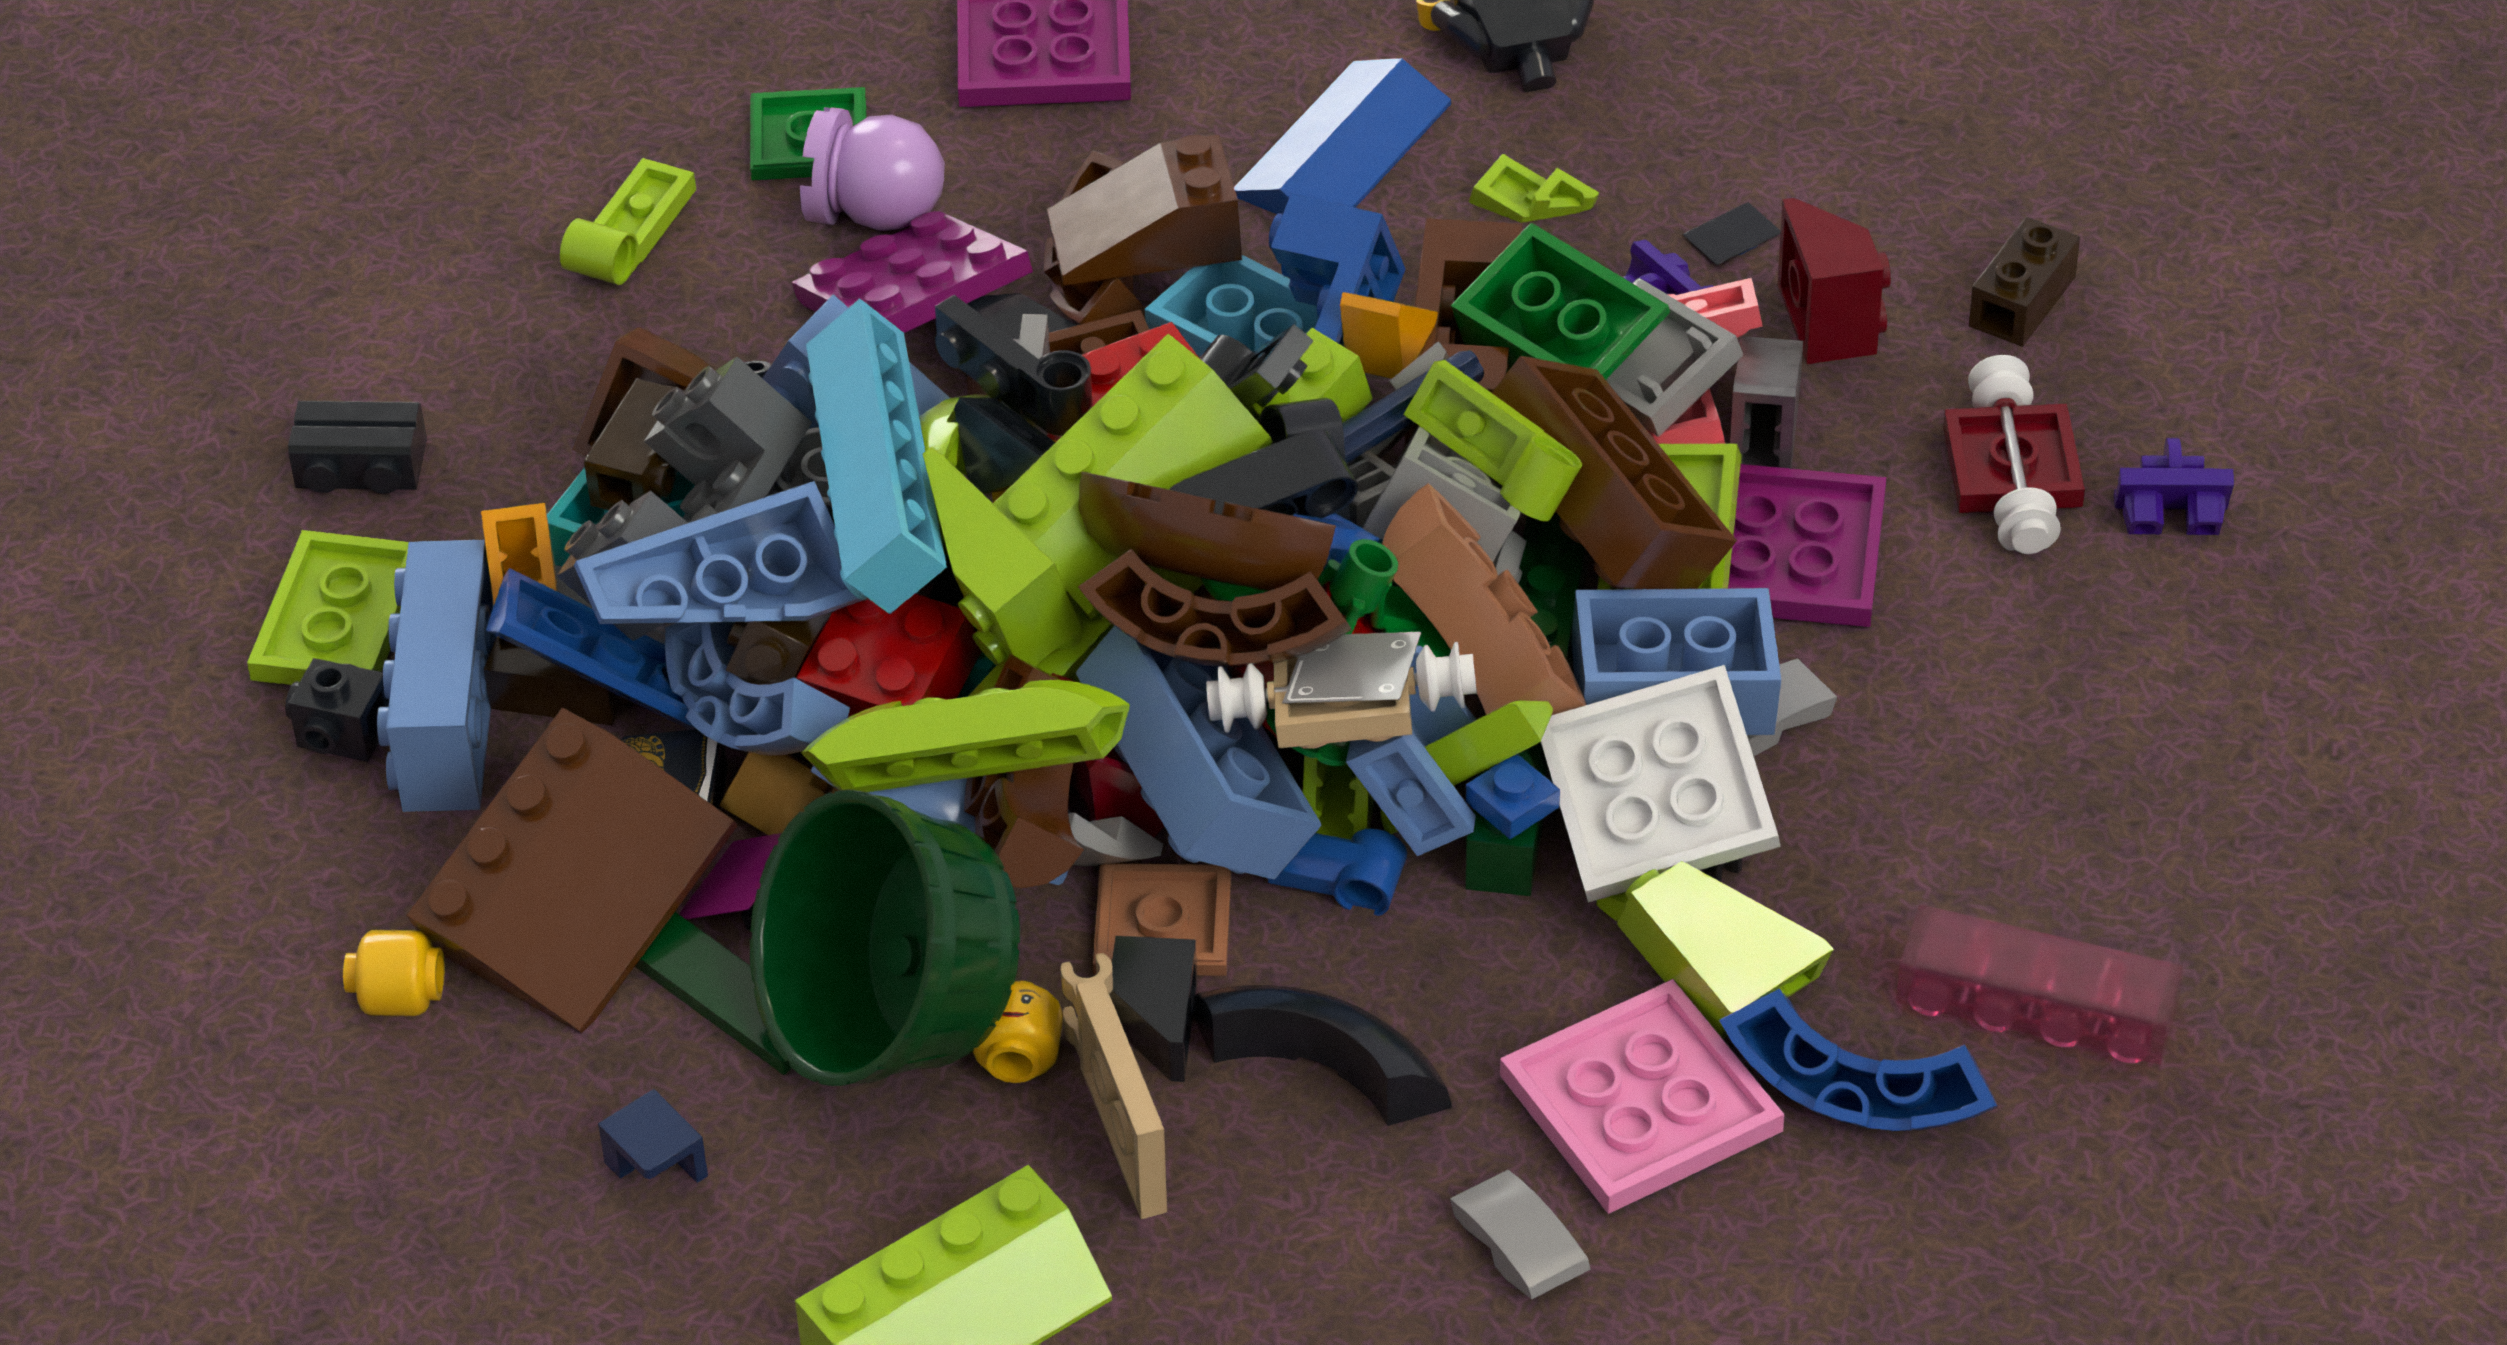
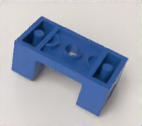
[1269,193,1406,376]

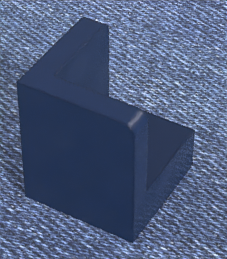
[598,1089,708,1183]

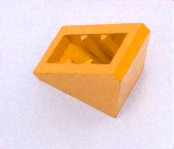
[1340,292,1438,379]
[481,503,558,638]

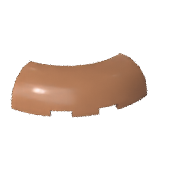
[1382,483,1587,715]

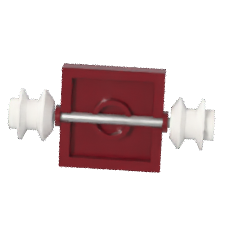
[1943,355,2085,554]

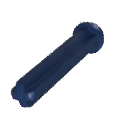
[1342,350,1484,465]

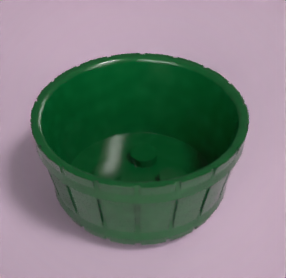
[750,789,1020,1086]

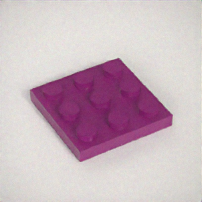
[957,0,1131,107]
[791,211,1033,333]
[1728,464,1887,627]

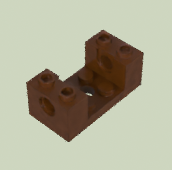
[1405,218,1523,445]

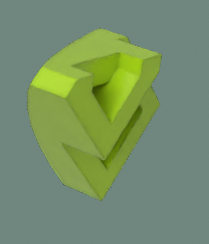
[1469,154,1599,223]

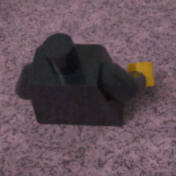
[1416,0,1594,92]

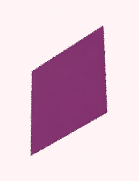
[679,833,782,919]

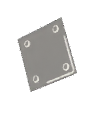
[1282,632,1421,704]

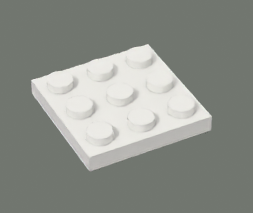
[1541,665,1781,902]

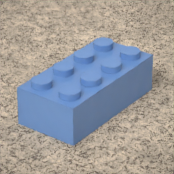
[377,540,497,812]
[1075,626,1322,880]

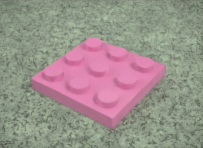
[1500,979,1784,1214]

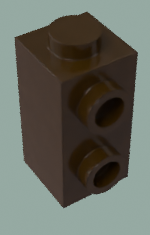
[1969,217,2080,347]
[584,378,684,510]
[726,611,833,685]
[483,636,632,726]

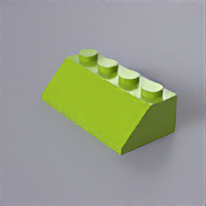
[993,334,1272,620]
[795,1165,1112,1345]

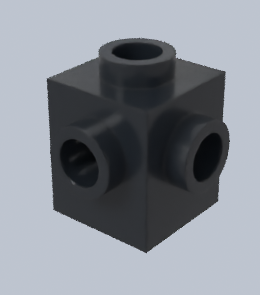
[285,658,390,762]

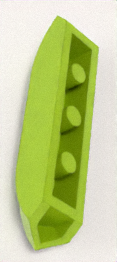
[801,680,1130,792]

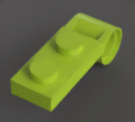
[560,158,696,285]
[1403,360,1582,521]

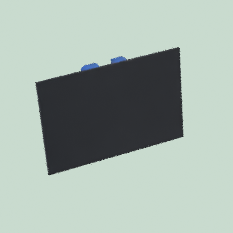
[1683,202,1781,265]

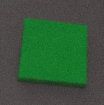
[750,87,867,180]

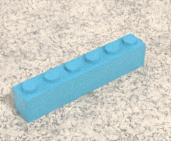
[806,299,947,614]

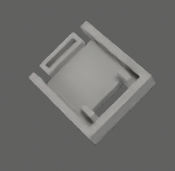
[1606,278,1743,437]

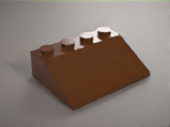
[406,708,737,1034]

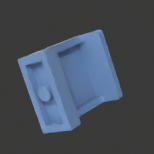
[1346,645,1476,856]

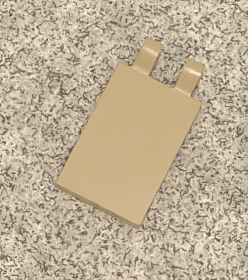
[1061,953,1167,1219]

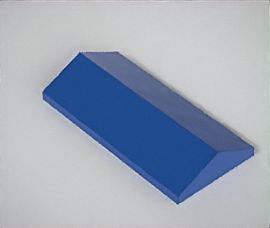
[1234,58,1451,214]
[486,568,696,730]

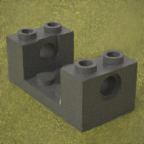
[557,357,812,641]

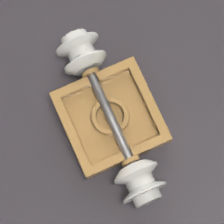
[1206,642,1477,749]

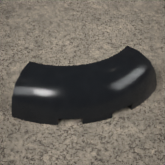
[1193,985,1452,1126]

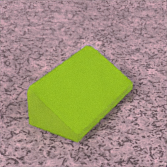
[1424,700,1553,786]

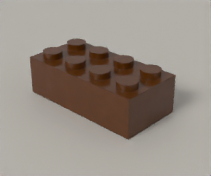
[1492,356,1737,589]

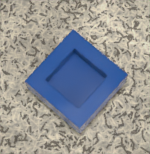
[1466,754,1560,839]

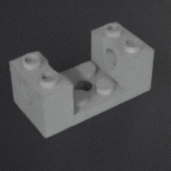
[1362,425,1521,562]

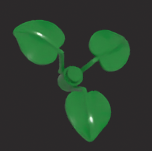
[1200,539,1451,766]

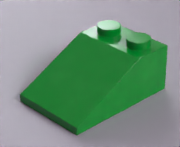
[1451,223,1670,380]

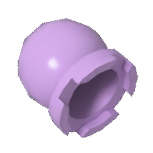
[800,107,945,231]

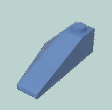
[574,481,863,624]

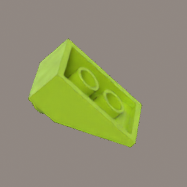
[922,445,1081,666]

